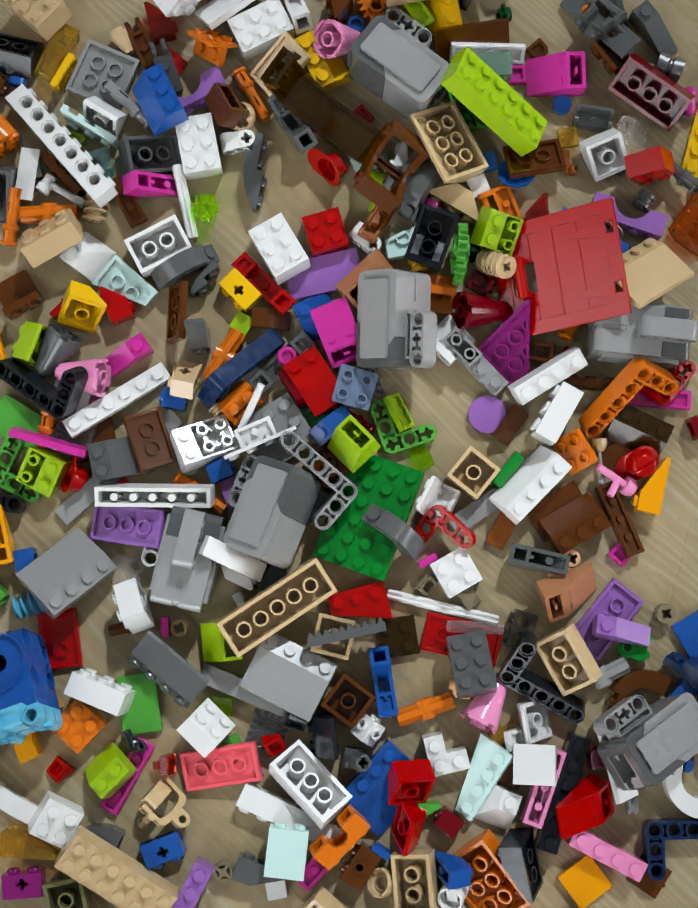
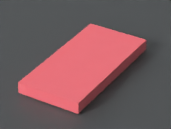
[179,740,263,792]

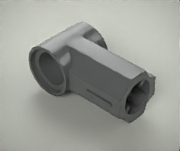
[341,746,372,772]

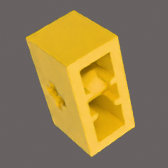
[219,268,263,314]

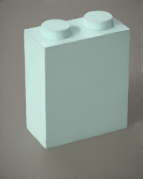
[263,821,310,881]

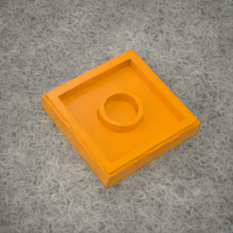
[557,854,612,908]

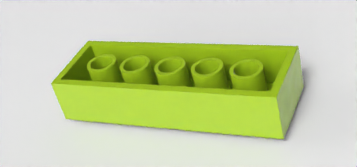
[440,46,548,157]

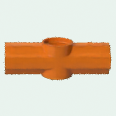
[19,202,80,224]
[201,328,246,379]
[397,691,455,727]

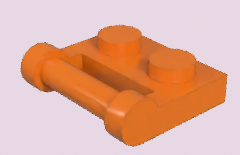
[477,185,522,219]
[217,380,264,428]

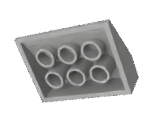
[15,528,117,620]
[239,633,337,722]

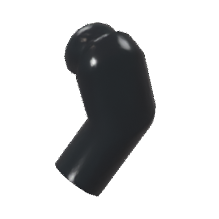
[468,234,480,263]

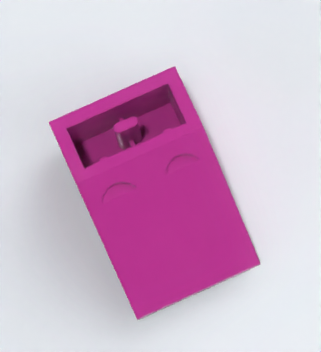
[525,51,586,97]
[310,296,357,369]

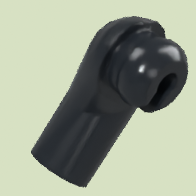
[121,729,147,753]

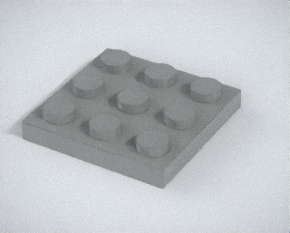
[65,38,141,110]
[247,392,316,462]

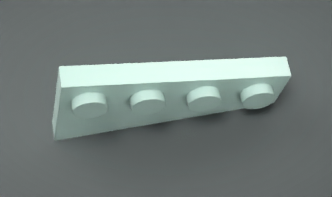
[455,733,513,822]

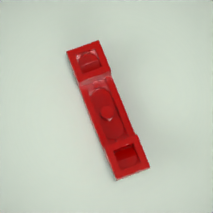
[231,252,296,315]

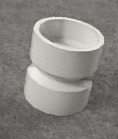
[437,884,469,908]

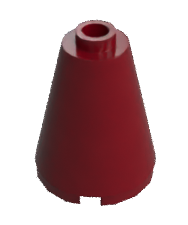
[452,291,507,329]

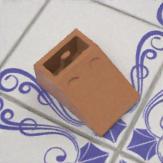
[335,248,393,313]
[536,562,597,623]

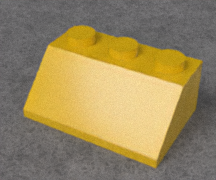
[422,0,463,41]
[294,31,352,92]

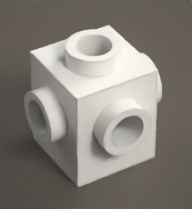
[350,713,386,747]

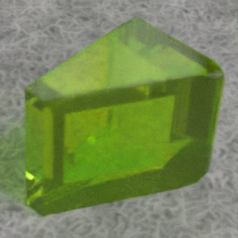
[408,444,434,471]
[213,696,233,717]

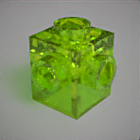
[191,194,219,221]

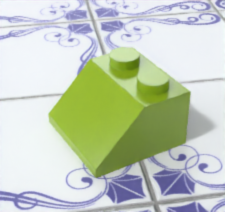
[12,321,47,366]
[84,741,137,799]

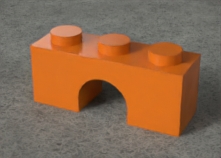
[308,804,371,871]

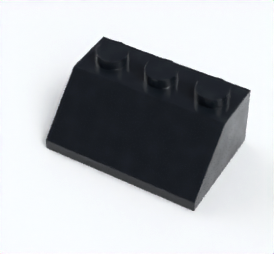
[0,33,44,79]

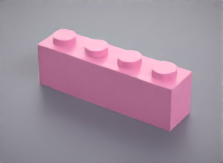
[520,743,567,829]
[565,830,648,883]

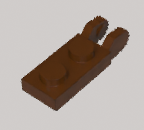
[124,17,159,70]
[42,152,85,198]

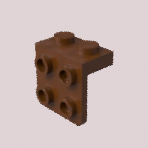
[590,32,630,75]
[0,270,44,320]

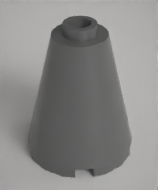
[34,323,83,378]

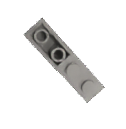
[442,327,509,396]

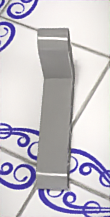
[279,431,358,530]

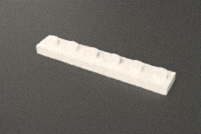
[62,362,170,439]

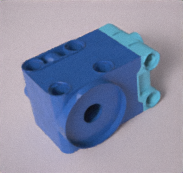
[0,628,63,745]

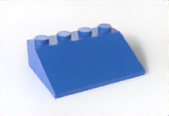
[344,738,412,837]

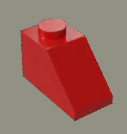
[98,286,137,326]

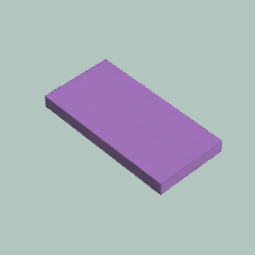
[287,248,360,300]
[90,507,167,549]
[575,578,644,663]

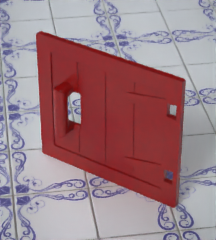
[494,197,632,337]

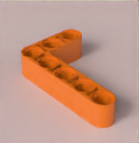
[578,356,679,438]

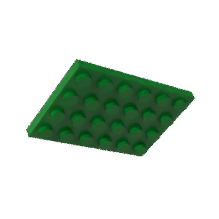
[312,455,425,582]

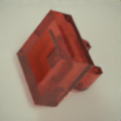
[153,753,177,776]

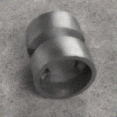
[654,52,686,83]

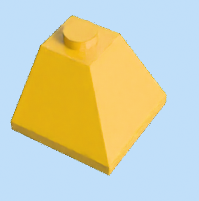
[57,280,107,334]

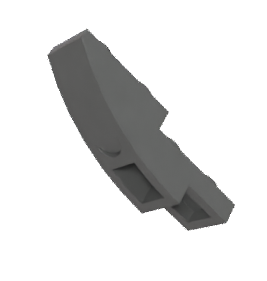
[243,132,267,213]

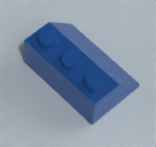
[132,63,189,136]

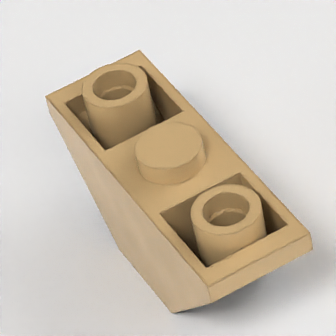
[427,183,479,225]

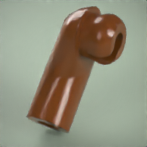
[561,150,579,176]

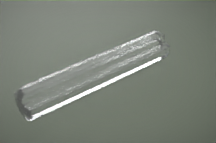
[446,620,504,635]

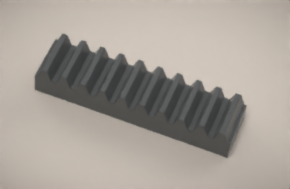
[307,617,387,648]

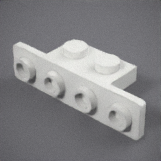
[223,416,297,461]

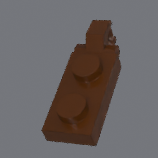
[112,176,148,229]
[560,374,615,391]

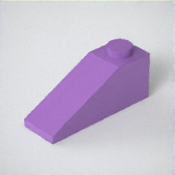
[591,614,651,647]

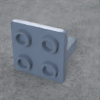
[331,364,378,411]

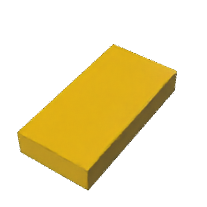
[49,53,78,94]

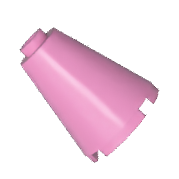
[313,19,361,59]
[55,358,111,397]
[461,677,508,734]

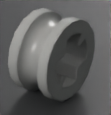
[625,796,639,815]

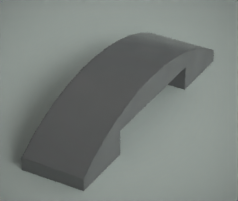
[247,331,316,395]

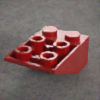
[555,773,614,840]

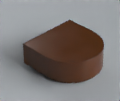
[525,38,548,59]

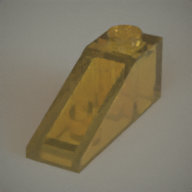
[0,826,60,861]

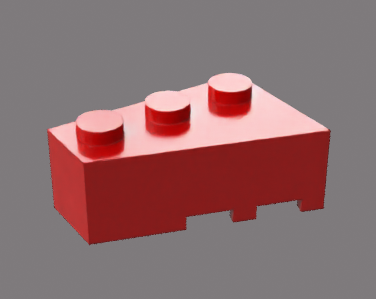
[327,581,393,618]

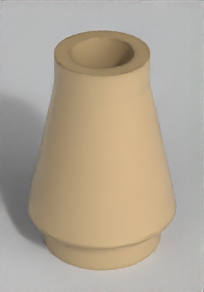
[110,26,135,55]

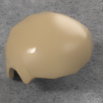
[230,102,256,131]
[367,867,393,899]

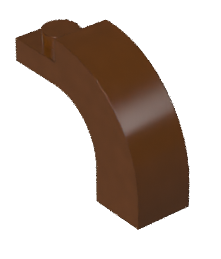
[606,669,672,710]

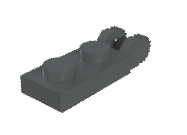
[149,38,183,92]

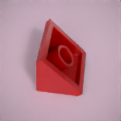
[390,804,427,856]

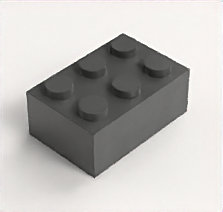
[446,630,497,699]

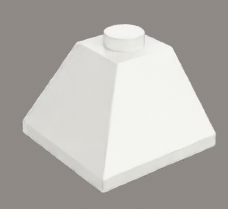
[59,231,116,282]
[475,784,523,830]

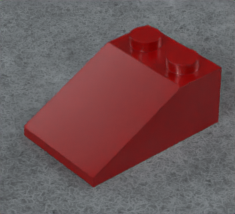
[282,346,339,418]

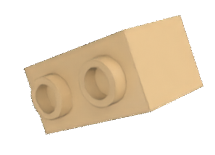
[167,359,202,400]

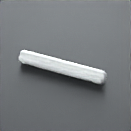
[172,164,198,239]

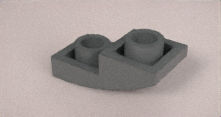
[190,260,220,298]

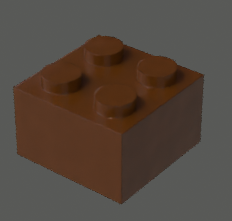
[321,671,376,729]

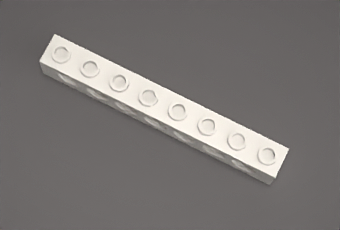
[5,84,118,208]

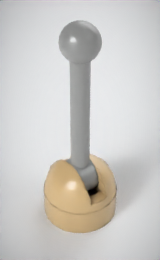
[591,438,607,485]

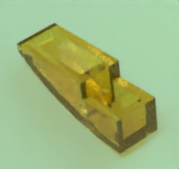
[34,23,80,82]

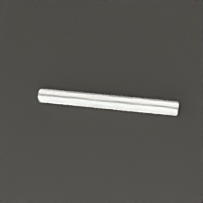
[387,589,499,626]

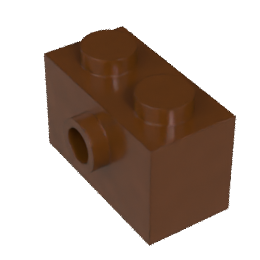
[204,82,245,128]
[339,841,382,892]

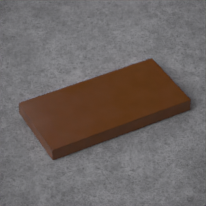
[433,18,510,63]

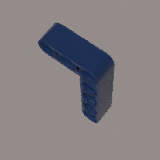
[197,328,285,410]
[642,818,698,881]

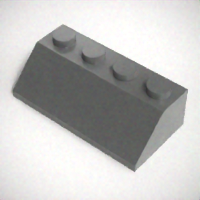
[128,630,210,708]

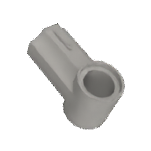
[594,656,631,689]

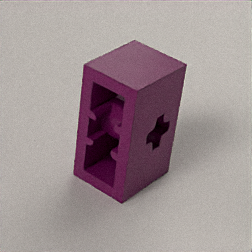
[1,866,46,900]

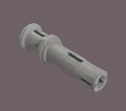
[103,79,149,129]

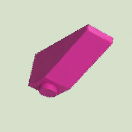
[122,170,178,197]
[105,332,154,379]

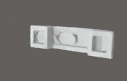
[0,781,40,824]

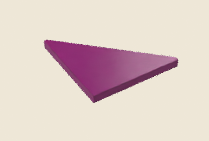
[478,299,531,385]

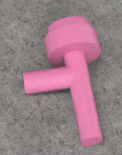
[596,464,638,498]

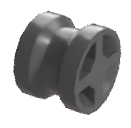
[632,189,656,213]

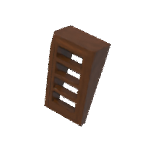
[530,341,557,363]

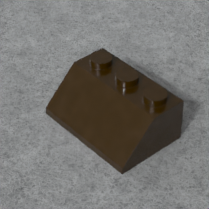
[602,404,675,455]

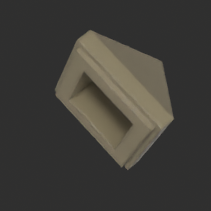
[416,573,438,597]
[457,586,481,611]

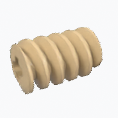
[81,181,109,223]
[476,249,517,279]

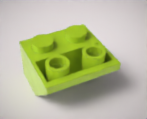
[470,206,524,256]
[327,414,381,473]
[15,446,72,498]
[200,621,243,662]

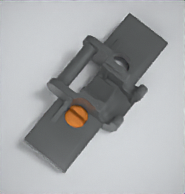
[559,0,642,59]

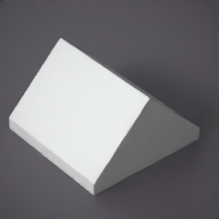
[83,96,127,137]
[516,699,553,744]

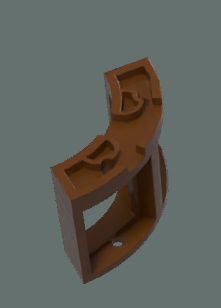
[353,119,429,214]

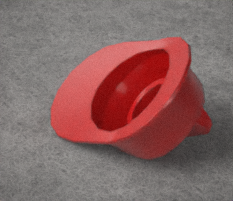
[307,148,348,186]
[615,446,659,480]
[61,456,89,493]

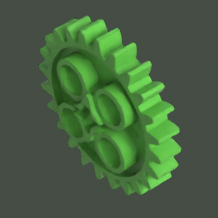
[449,223,470,286]

